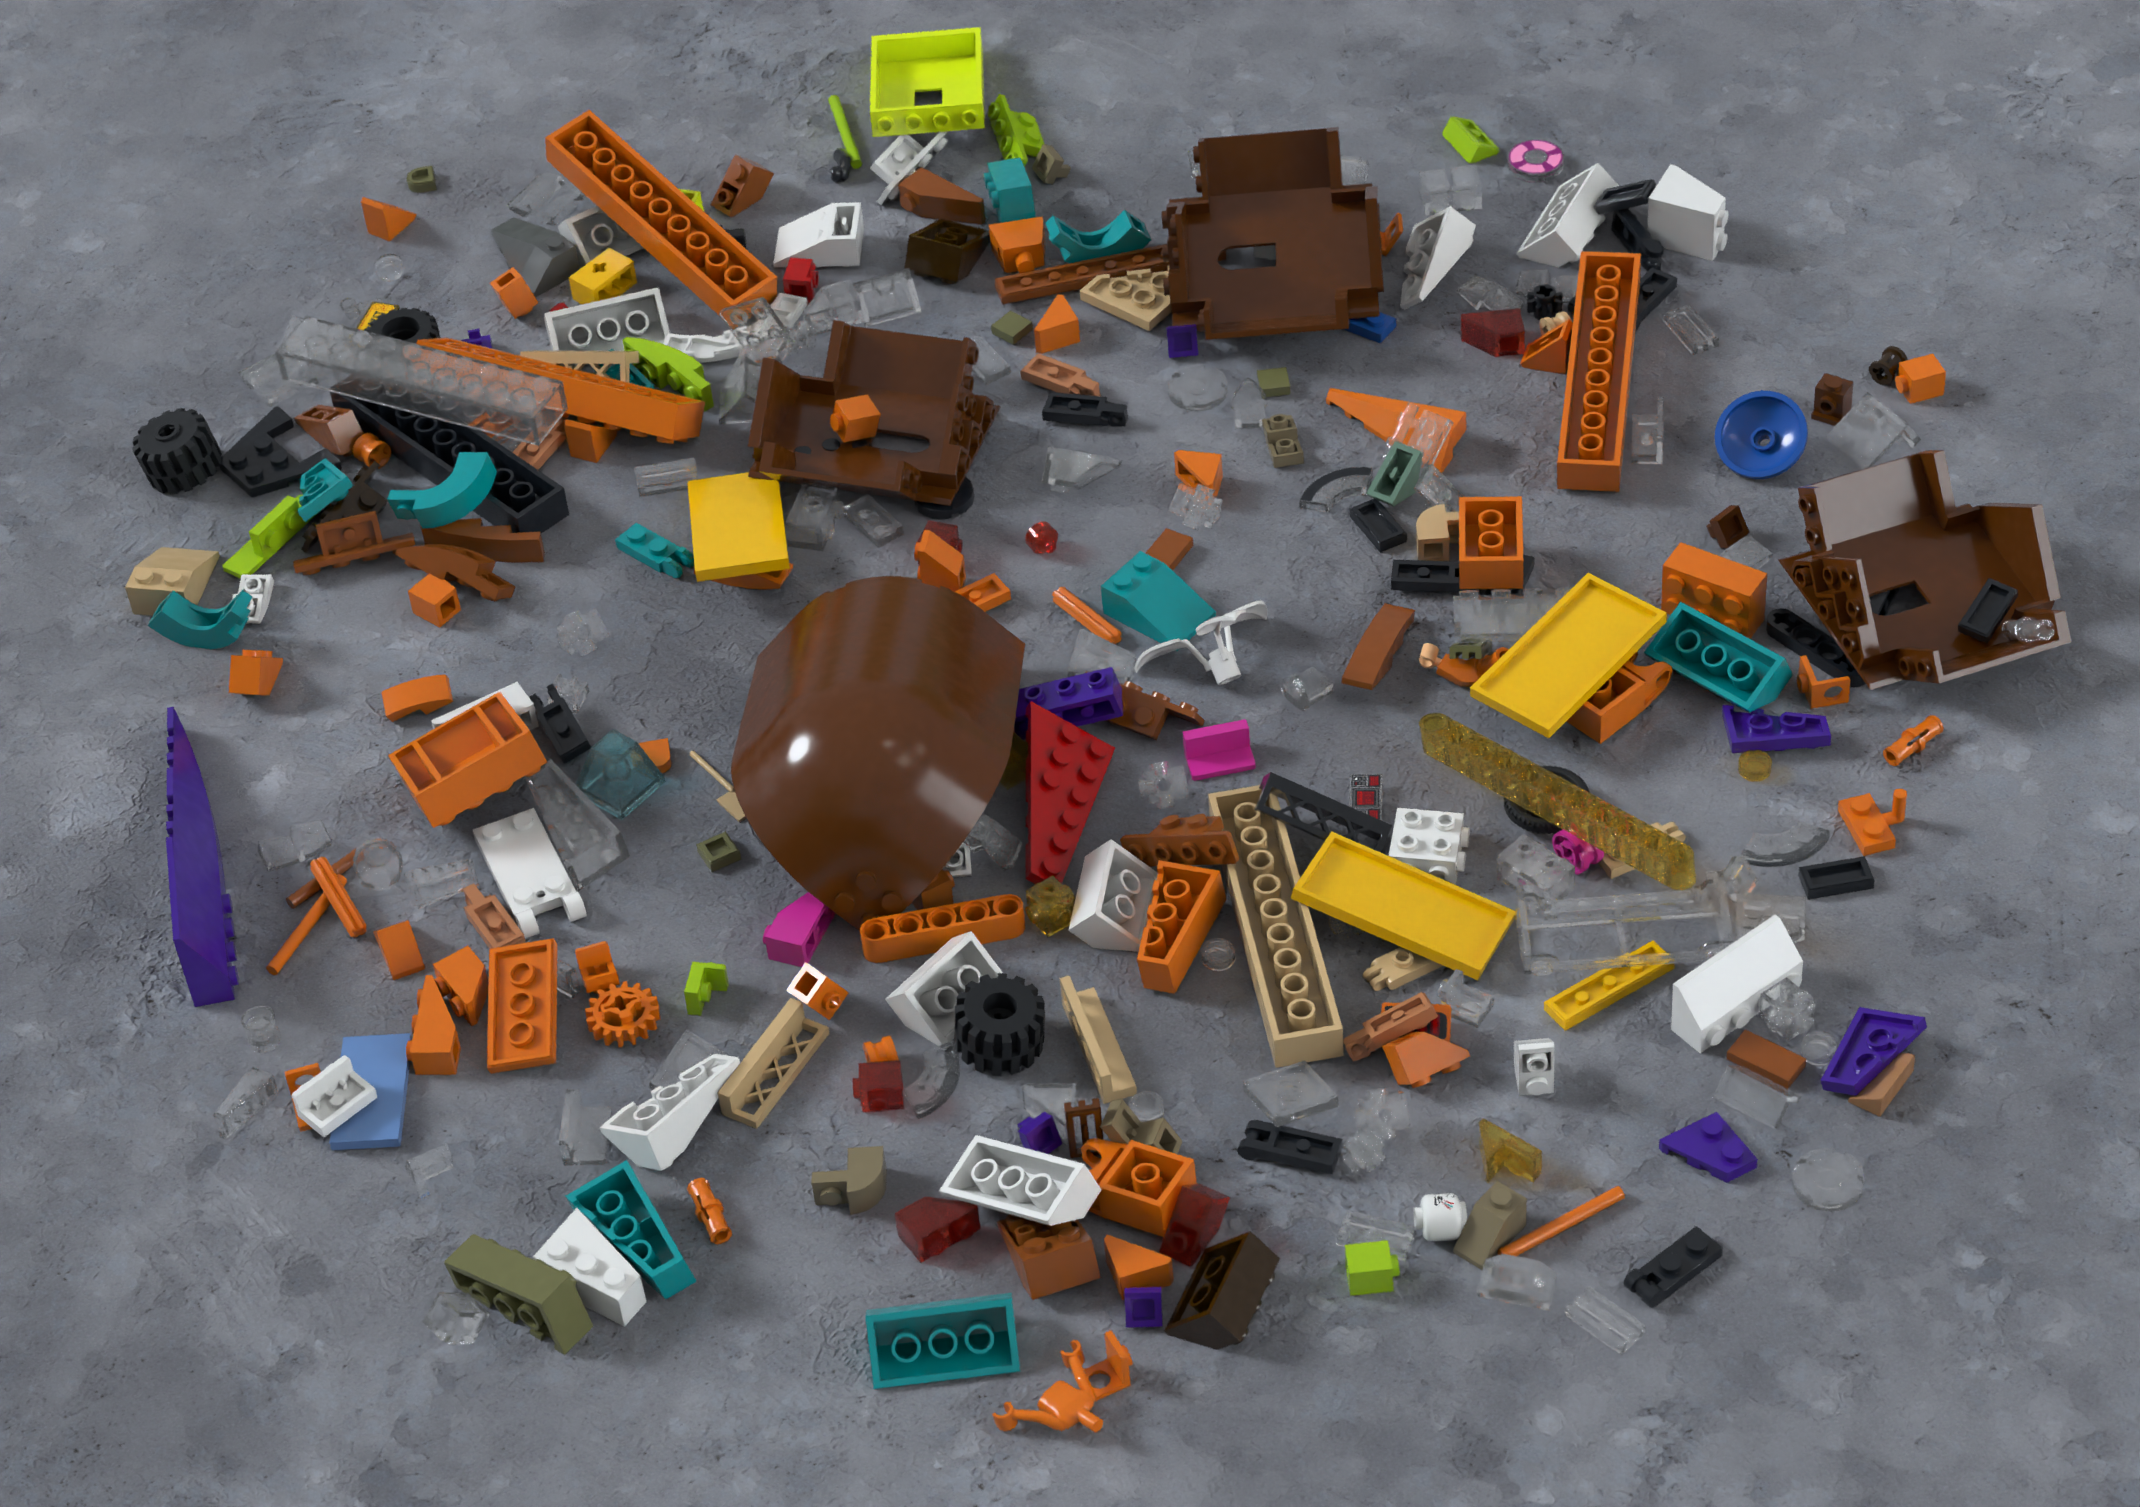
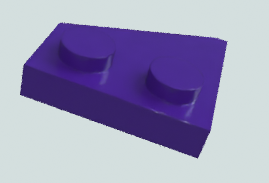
[1659,1112,1757,1183]

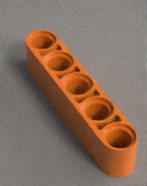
[860,894,1025,963]

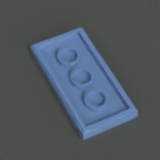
[329,1033,412,1150]

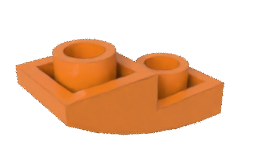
[381,674,453,722]

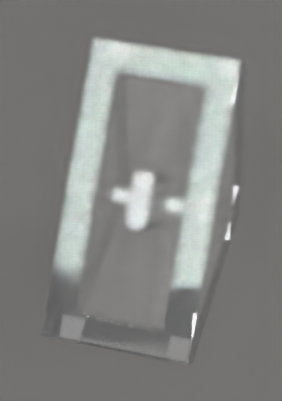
[1022,1083,1078,1146]

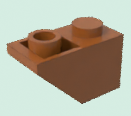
[710,154,774,218]

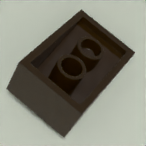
[904,219,990,284]

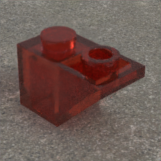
[1460,308,1525,357]
[1159,1184,1230,1266]
[894,1196,981,1263]

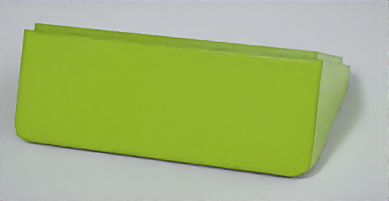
[1442,116,1500,163]

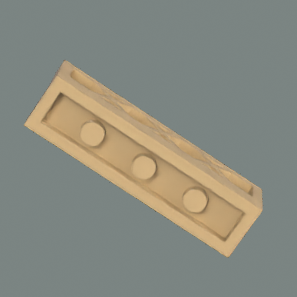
[520,350,639,383]
[1060,975,1137,1104]
[718,998,829,1129]

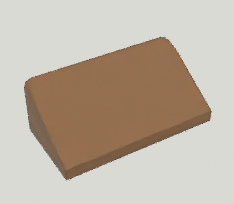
[1848,1053,1915,1117]

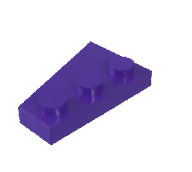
[1722,705,1831,754]
[1821,1007,1927,1096]

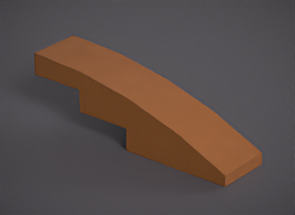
[420,518,545,563]
[1341,603,1415,690]

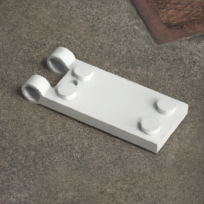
[473,808,587,939]

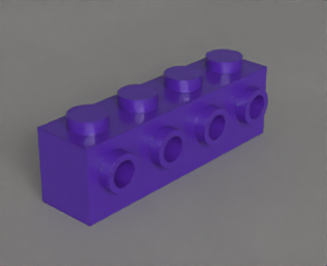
[1012,667,1123,742]

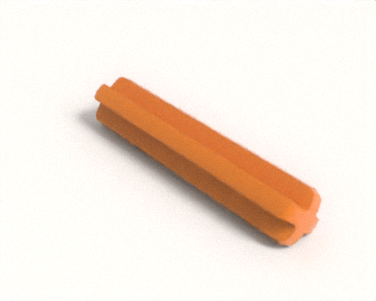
[1052,587,1122,646]
[310,856,366,938]

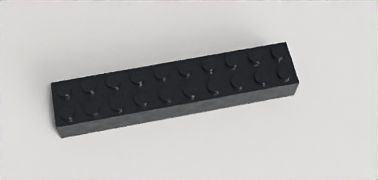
[329,358,569,534]

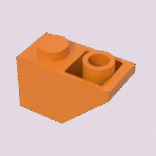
[914,530,966,591]
[229,649,283,695]
[433,946,489,1026]
[1382,1032,1470,1088]

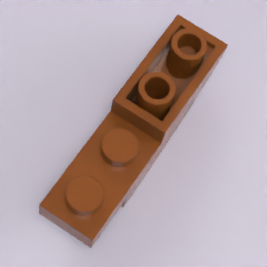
[395,544,516,602]

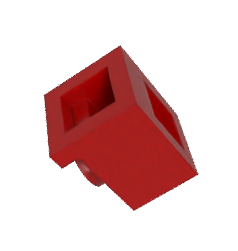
[782,257,819,304]

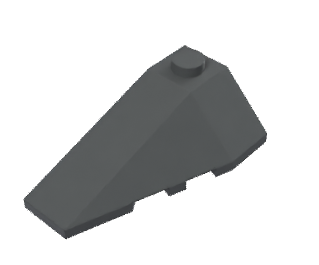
[491,217,580,297]

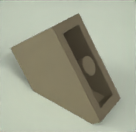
[1454,1181,1527,1271]

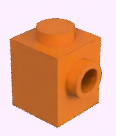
[490,267,539,319]
[1895,354,1946,404]
[830,394,881,443]
[408,573,461,628]
[786,963,849,1021]

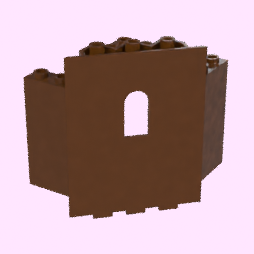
[1162,127,1384,340]
[748,320,1001,506]
[1778,450,2071,690]

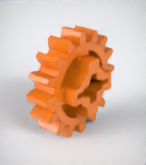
[585,981,661,1048]

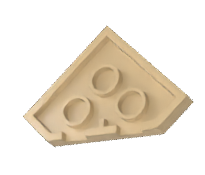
[1080,266,1172,331]

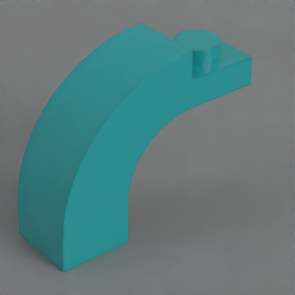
[1045,210,1151,263]
[387,452,497,529]
[147,590,253,649]

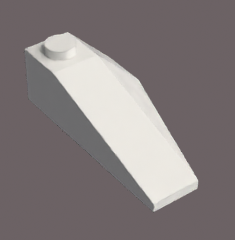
[1400,206,1476,310]

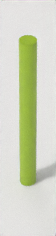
[828,95,862,169]

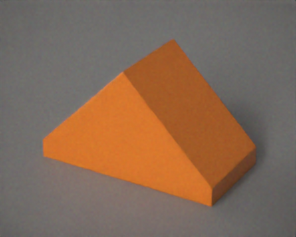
[361,197,416,241]
[1034,294,1080,354]
[1520,319,1573,374]
[564,419,618,463]
[1174,450,1223,508]
[373,920,425,981]
[1104,1234,1174,1300]

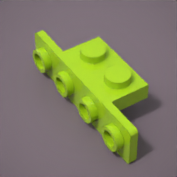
[988,94,1045,167]
[222,495,320,579]

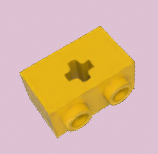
[569,248,637,304]

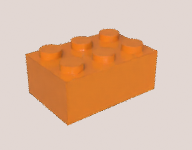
[1459,496,1523,589]
[1661,542,1767,639]

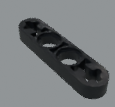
[1766,608,1866,688]

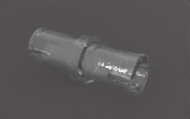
[2002,617,2054,643]

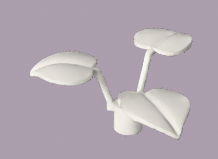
[1134,600,1268,685]

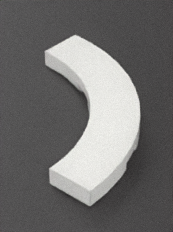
[662,292,807,363]

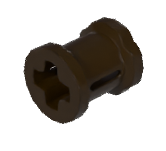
[1869,346,1908,385]

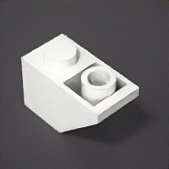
[1514,1038,1555,1096]

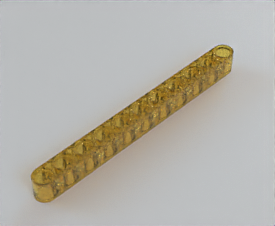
[1419,713,1697,890]

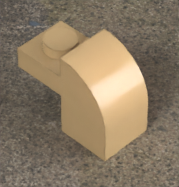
[1416,504,1459,561]

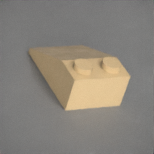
[125,547,220,616]

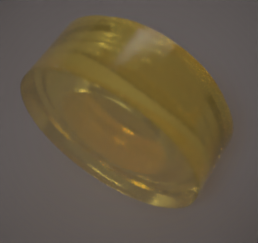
[1738,750,1772,781]

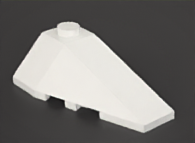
[599,1053,741,1171]

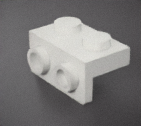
[292,1055,378,1137]

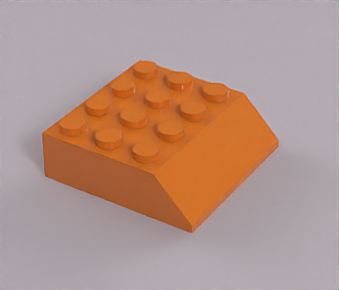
[388,691,548,828]

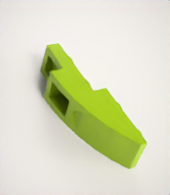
[622,337,714,412]

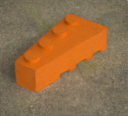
[1137,860,1227,994]

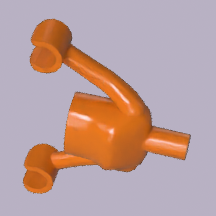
[993,1340,1103,1432]

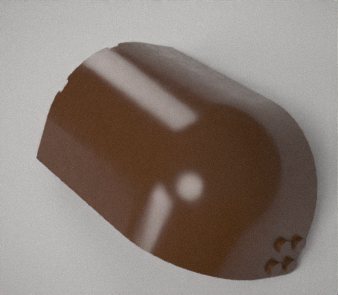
[731,576,1025,931]

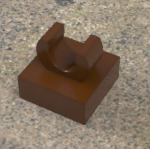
[1706,505,1750,548]

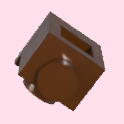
[1811,373,1854,427]

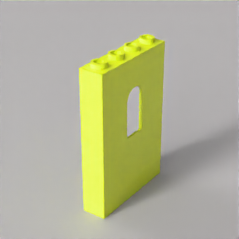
[870,27,985,137]

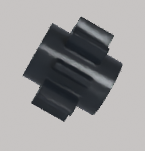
[1527,284,1562,320]

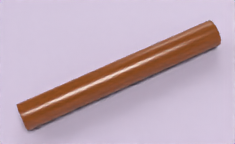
[286,843,371,909]

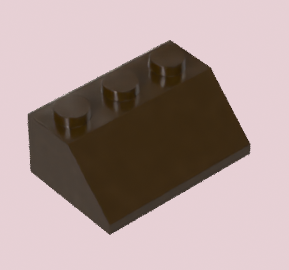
[1164,1231,1280,1350]

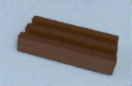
[1064,1098,1104,1158]

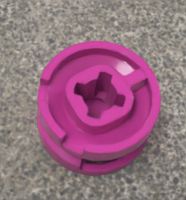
[1552,820,1604,875]

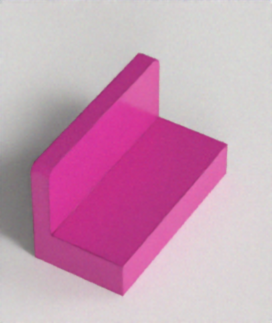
[1183,719,1256,781]

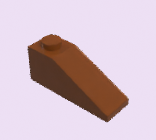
[898,167,986,225]
[294,405,363,457]

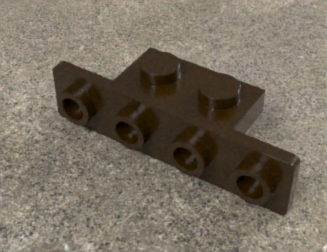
[301,461,388,553]

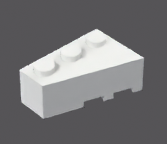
[533,1208,646,1327]

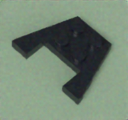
[220,406,342,498]

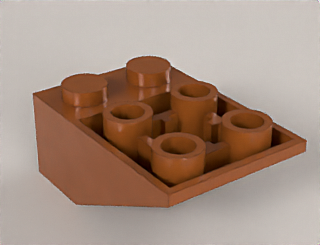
[997,1214,1101,1300]

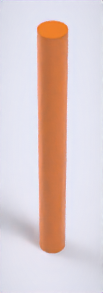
[266,874,348,975]
[1497,1186,1625,1263]

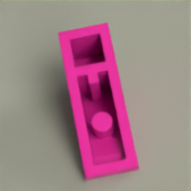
[763,892,836,967]

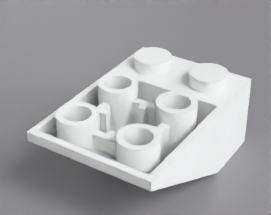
[773,202,864,268]

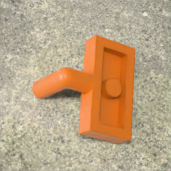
[1838,788,1907,856]

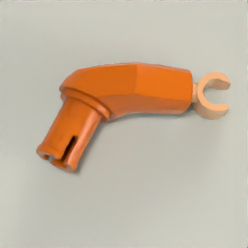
[1419,643,1509,687]

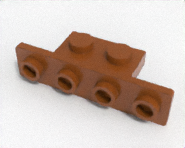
[293,511,416,575]
[1085,671,1205,741]
[1120,814,1240,867]

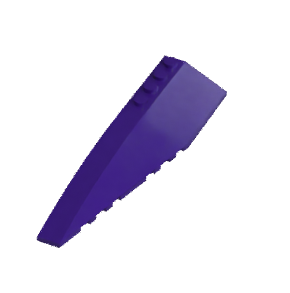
[166,707,239,1007]

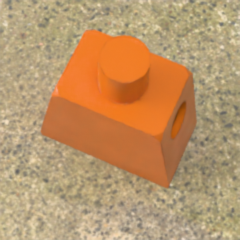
[989,216,1045,273]

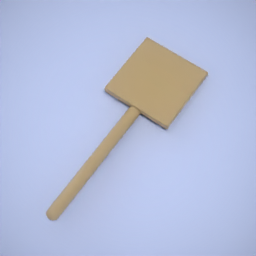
[690,751,746,822]

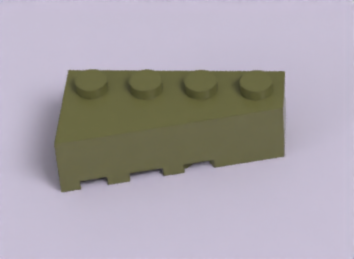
[444,1234,593,1355]

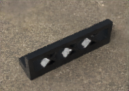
[1254,772,1392,852]

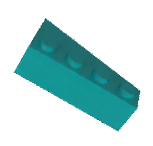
[565,1160,697,1300]

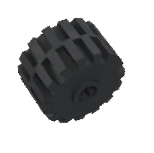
[132,408,222,494]
[955,973,1045,1076]

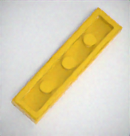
[1544,940,1675,1031]

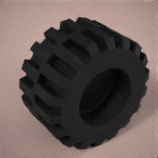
[365,308,440,381]

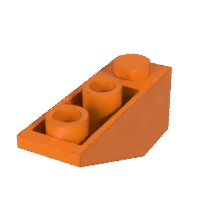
[406,975,461,1075]

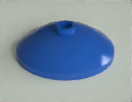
[1715,391,1808,479]

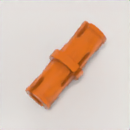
[1883,715,1944,766]
[687,1178,732,1244]

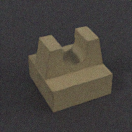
[1032,144,1071,185]

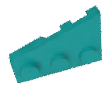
[298,458,354,522]

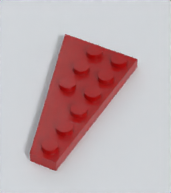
[1025,701,1115,895]

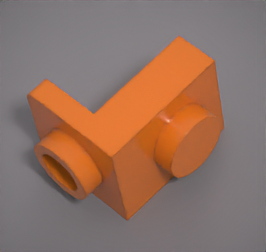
[575,941,620,994]

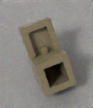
[1100,1099,1183,1154]
[811,1146,887,1215]

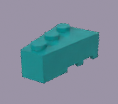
[983,157,1036,223]

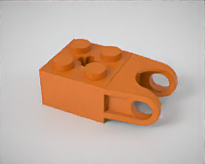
[1566,652,1673,744]
[1081,1138,1198,1237]

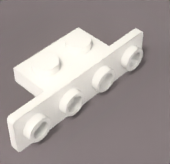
[870,131,949,205]

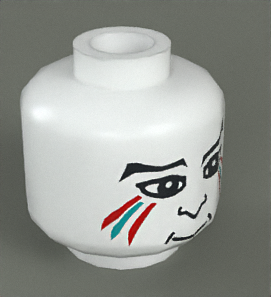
[1413,1193,1467,1241]

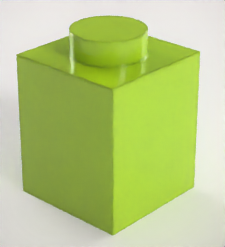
[1345,1240,1400,1296]

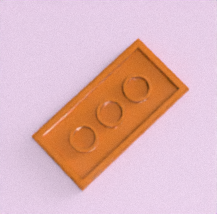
[487,938,558,1074]

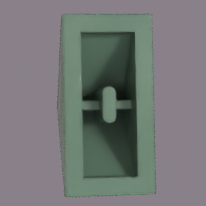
[1366,441,1423,507]

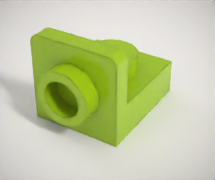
[684,962,729,1016]

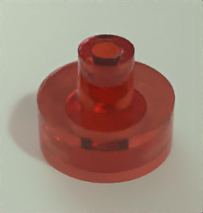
[1025,521,1058,554]

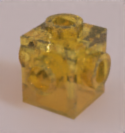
[1025,876,1075,937]

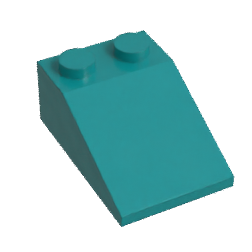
[1101,551,1216,651]

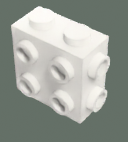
[1389,808,1470,885]

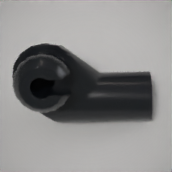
[830,148,851,182]

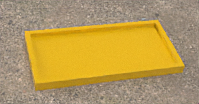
[687,472,790,582]
[1470,573,1667,738]
[1290,831,1516,981]

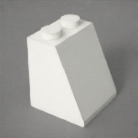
[1647,164,1728,261]

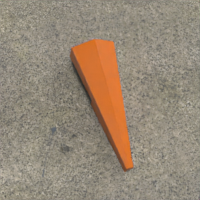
[1326,388,1466,475]

